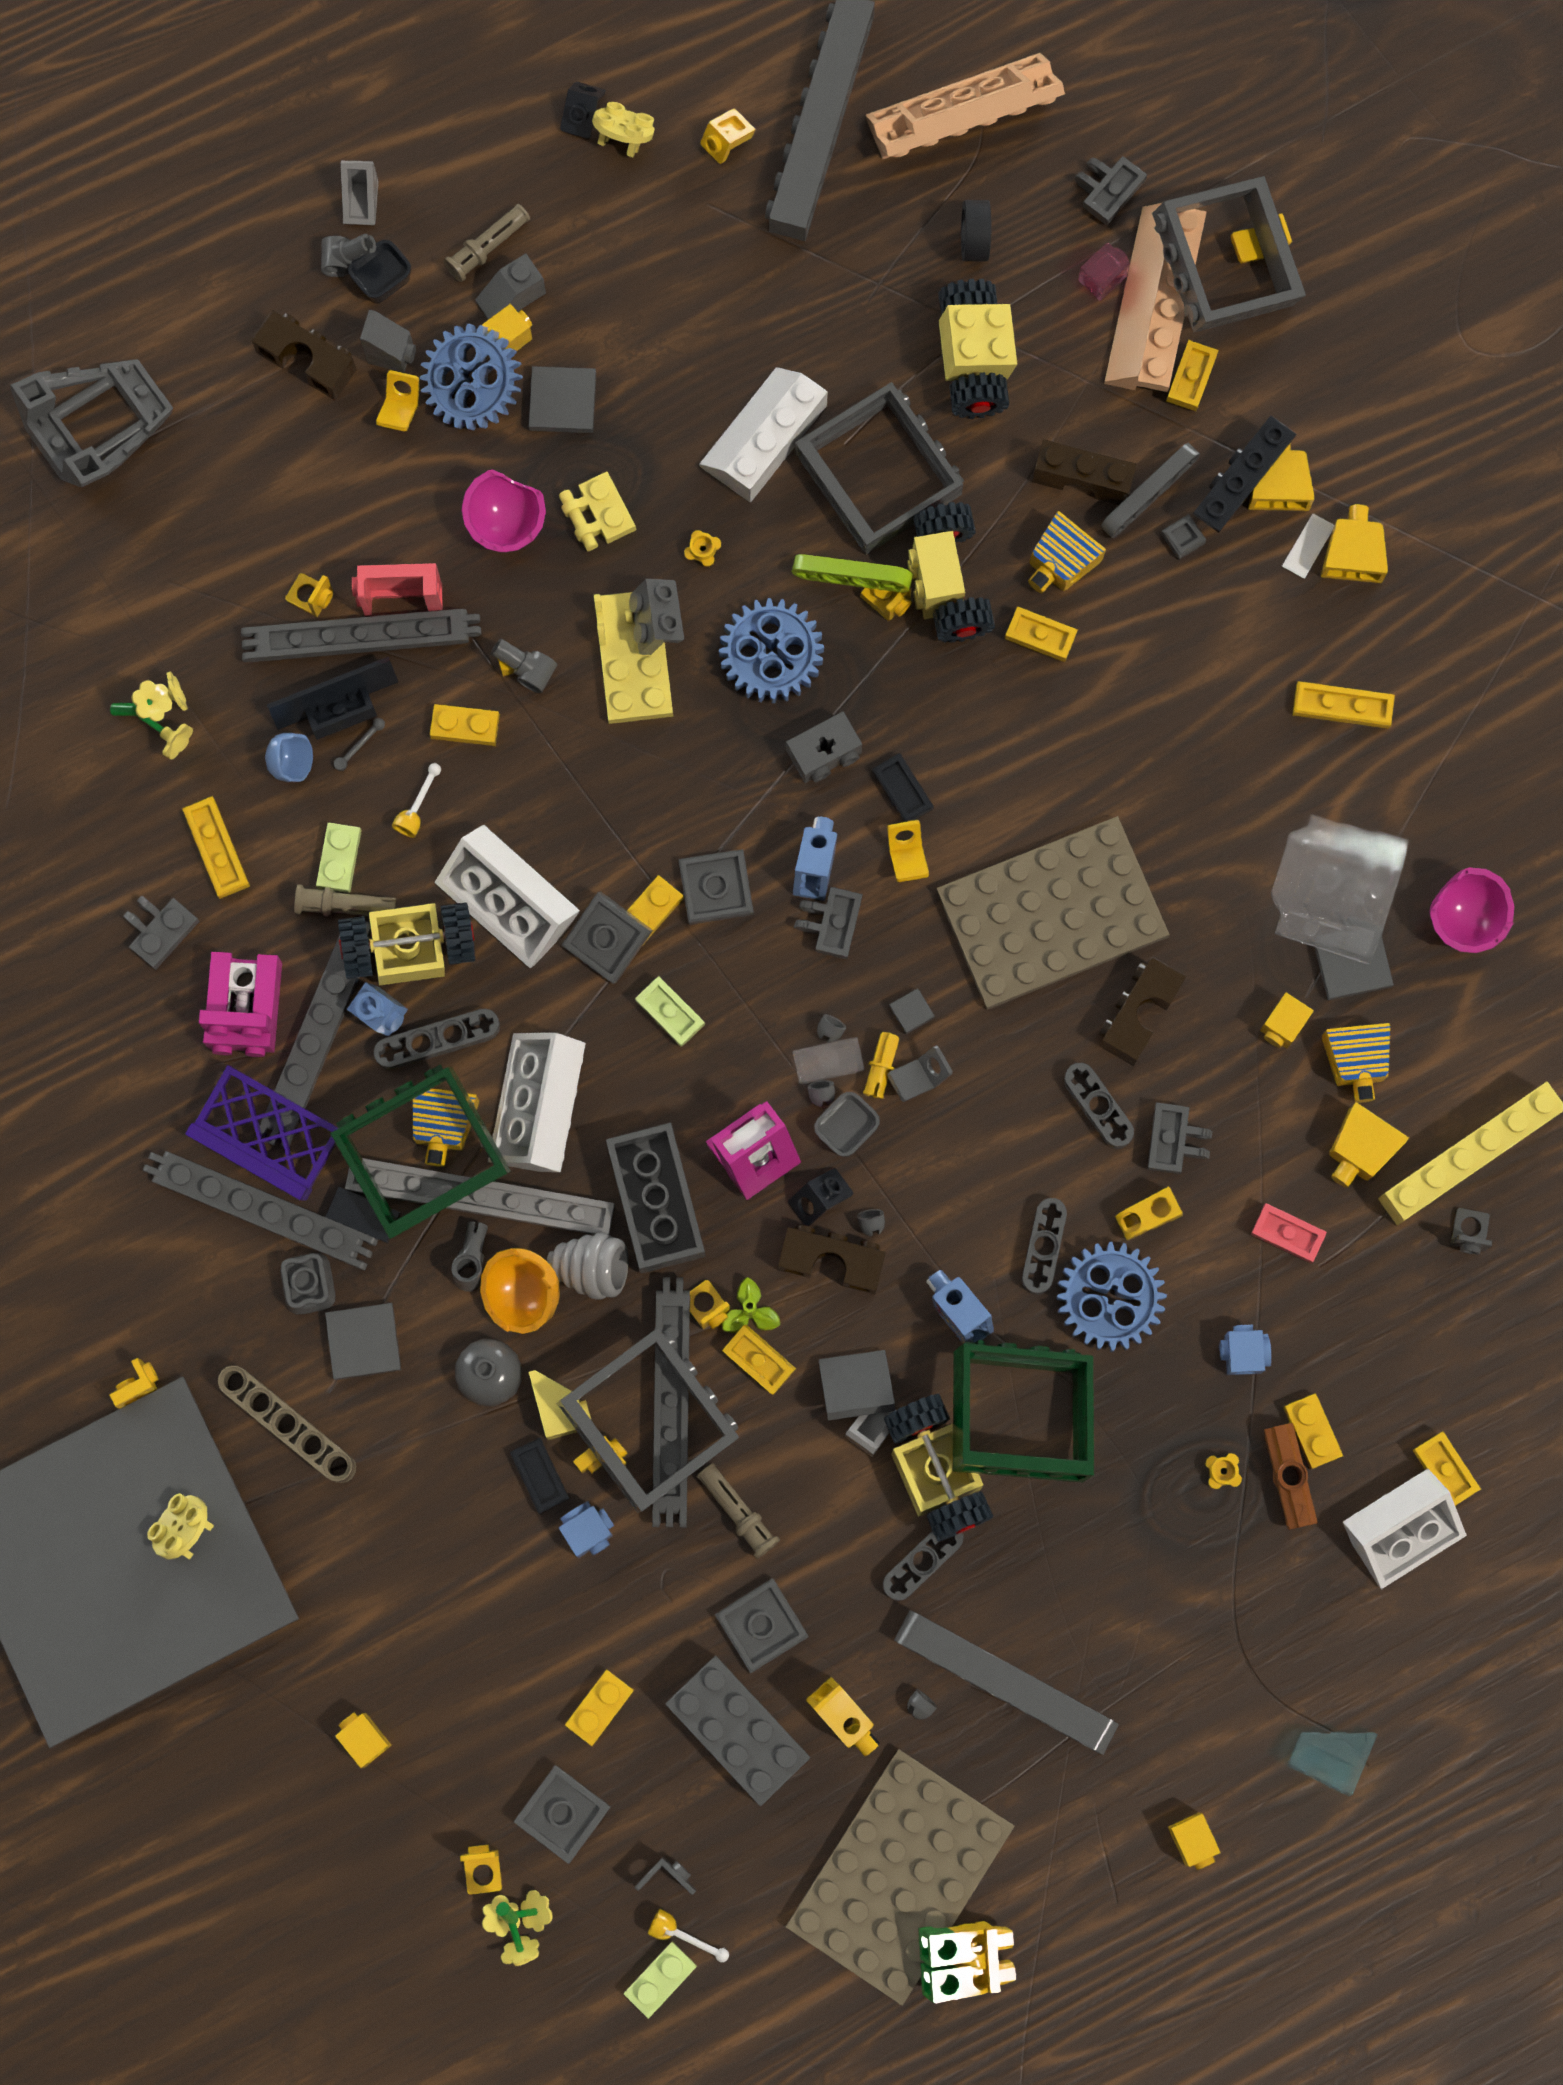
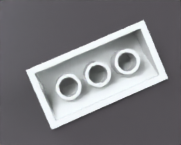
[699,367,828,503]
[435,825,580,968]
[488,1033,586,1172]

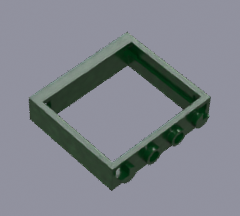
[330,1064,511,1239]
[953,1340,1094,1483]

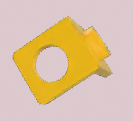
[1230,213,1292,264]
[376,370,419,431]
[286,573,333,617]
[887,820,929,882]
[690,1280,730,1330]
[460,1845,502,1895]

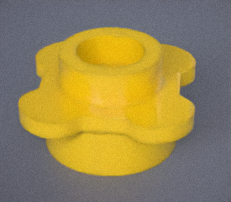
[684,530,721,567]
[1205,1453,1242,1489]

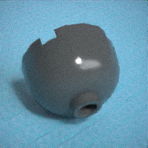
[455,1339,522,1407]

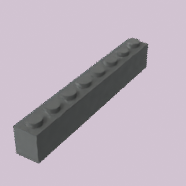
[765,0,875,242]

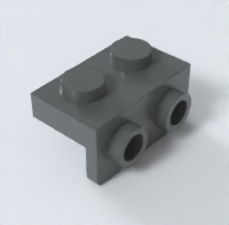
[629,579,684,655]

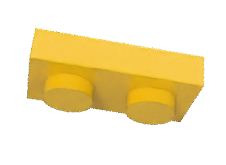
[1166,340,1219,411]
[1005,606,1078,662]
[430,704,500,746]
[627,875,684,946]
[722,1324,796,1395]
[1283,1393,1343,1470]
[1413,1431,1481,1506]
[565,1669,634,1746]

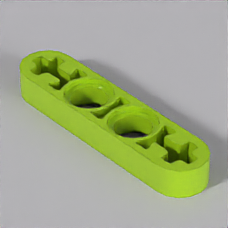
[791,554,913,593]

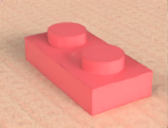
[1250,1203,1327,1264]

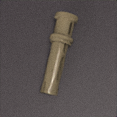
[443,204,530,282]
[294,884,396,917]
[697,1463,780,1559]

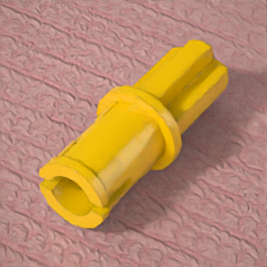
[863,1032,899,1099]

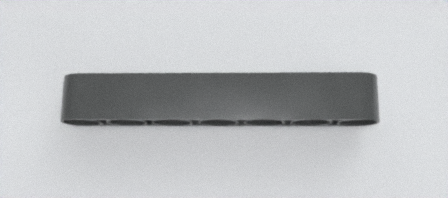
[894,1610,1119,1755]

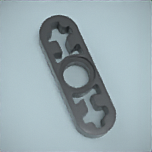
[1064,1063,1134,1149]
[1022,1198,1067,1295]
[883,1531,963,1601]

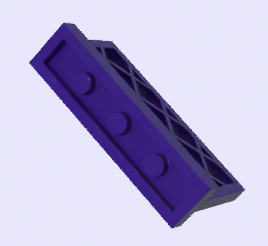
[185,1065,338,1201]

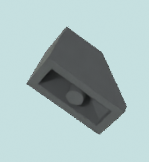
[475,253,546,320]
[360,310,416,373]

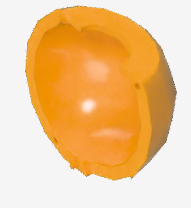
[480,1248,560,1334]

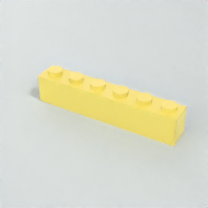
[1378,1082,1563,1226]

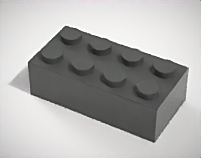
[606,1123,706,1274]
[666,1655,811,1807]

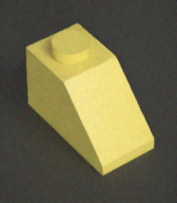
[529,1370,591,1440]

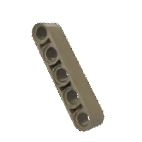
[218,1366,356,1483]

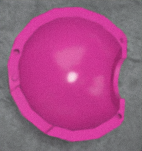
[462,470,546,553]
[1429,867,1515,953]

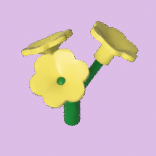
[110,671,193,760]

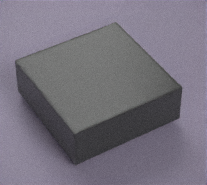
[1161,514,1206,560]
[889,988,935,1034]

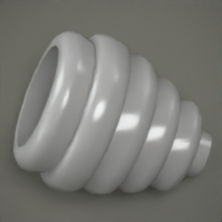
[547,1233,629,1300]

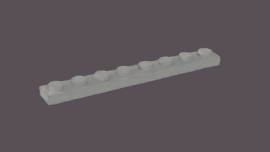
[345,1158,615,1235]

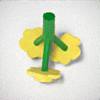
[482,1890,552,1966]

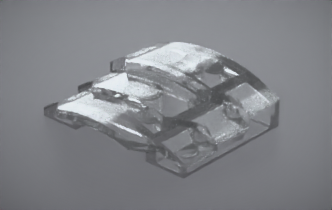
[1271,815,1408,965]

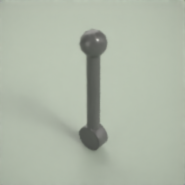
[334,718,385,771]

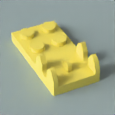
[594,592,673,724]

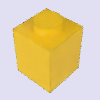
[482,303,532,351]
[1260,992,1314,1049]
[335,1712,392,1768]
[1168,1812,1221,1870]

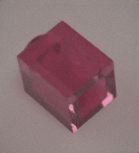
[1078,242,1130,301]

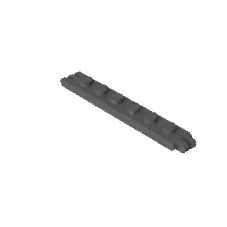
[241,609,481,662]
[256,917,372,1149]
[142,1151,378,1271]
[652,1277,690,1528]

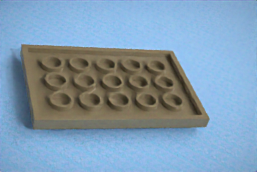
[936,816,1170,1010]
[786,1749,1015,2006]

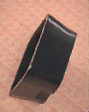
[348,240,411,304]

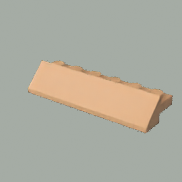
[865,53,1065,159]
[1104,203,1207,392]

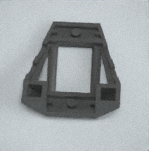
[10,359,173,487]

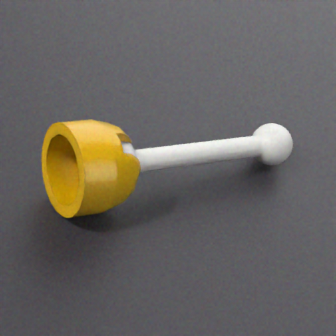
[392,763,441,838]
[647,1908,729,1962]

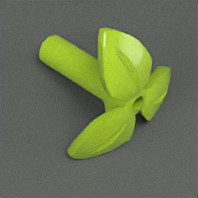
[722,1277,780,1333]

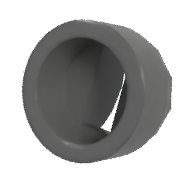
[817,1014,846,1043]
[808,1080,835,1107]
[857,1209,885,1236]
[907,1689,938,1720]

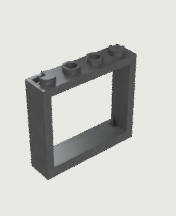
[1152,176,1306,333]
[795,382,964,555]
[556,1328,739,1513]

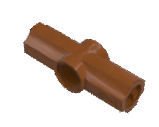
[1263,1423,1318,1530]

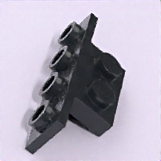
[1193,416,1297,533]
[267,656,399,740]

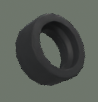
[961,200,991,261]

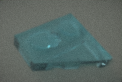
[1287,1732,1378,1797]

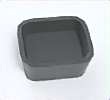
[814,1092,880,1157]
[280,1253,336,1315]

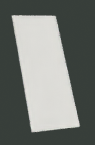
[1282,514,1334,579]

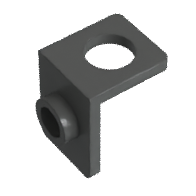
[887,1045,953,1102]
[1450,1208,1493,1255]
[635,1857,697,1895]

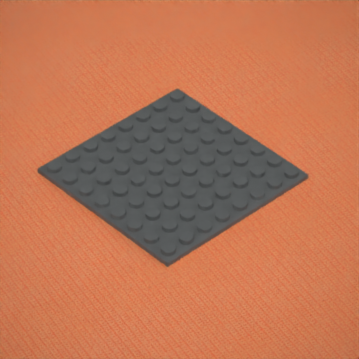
[0,1377,299,1748]

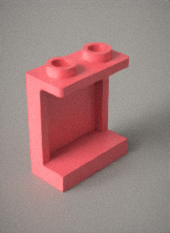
[352,564,443,617]

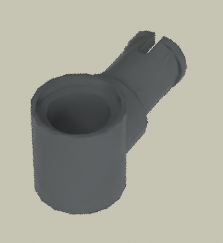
[321,234,376,277]
[491,638,557,694]
[452,1221,488,1292]

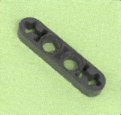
[1100,443,1200,539]
[374,1009,500,1070]

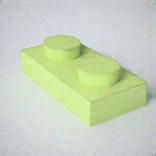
[316,823,362,893]
[635,976,705,1047]
[624,1941,697,2019]

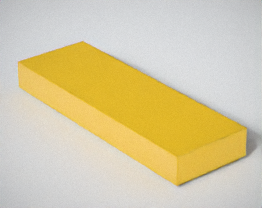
[1293,681,1395,729]
[182,796,250,899]

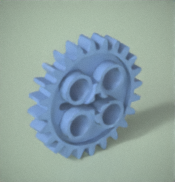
[420,324,523,431]
[719,598,824,704]
[1056,1242,1167,1352]

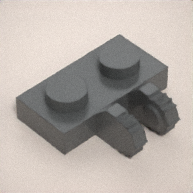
[1074,156,1147,225]
[794,887,863,959]
[123,896,200,970]
[1147,1102,1213,1174]

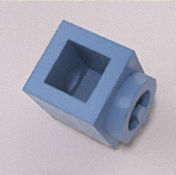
[347,982,408,1036]
[1219,1325,1271,1375]
[559,1501,614,1558]

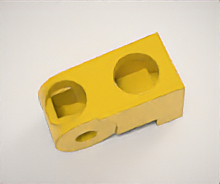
[1115,1186,1183,1240]

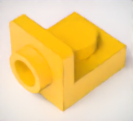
[700,108,756,164]
[860,588,912,621]
[110,1358,159,1409]
[573,1436,628,1474]

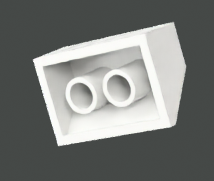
[1343,1469,1467,1589]

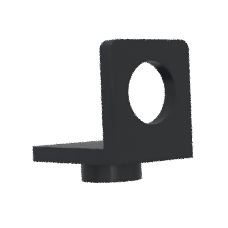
[560,82,606,138]
[788,1168,854,1227]

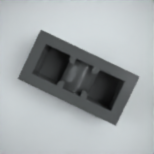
[786,711,862,783]

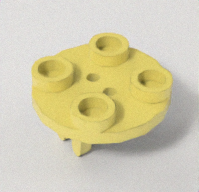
[592,102,655,158]
[147,1493,214,1560]

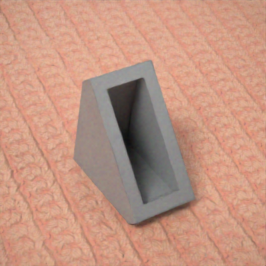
[341,160,378,225]
[845,1409,896,1457]

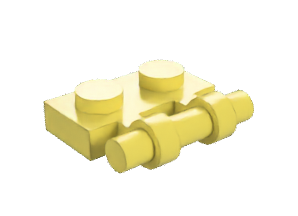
[559,472,636,551]

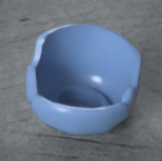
[265,733,313,782]

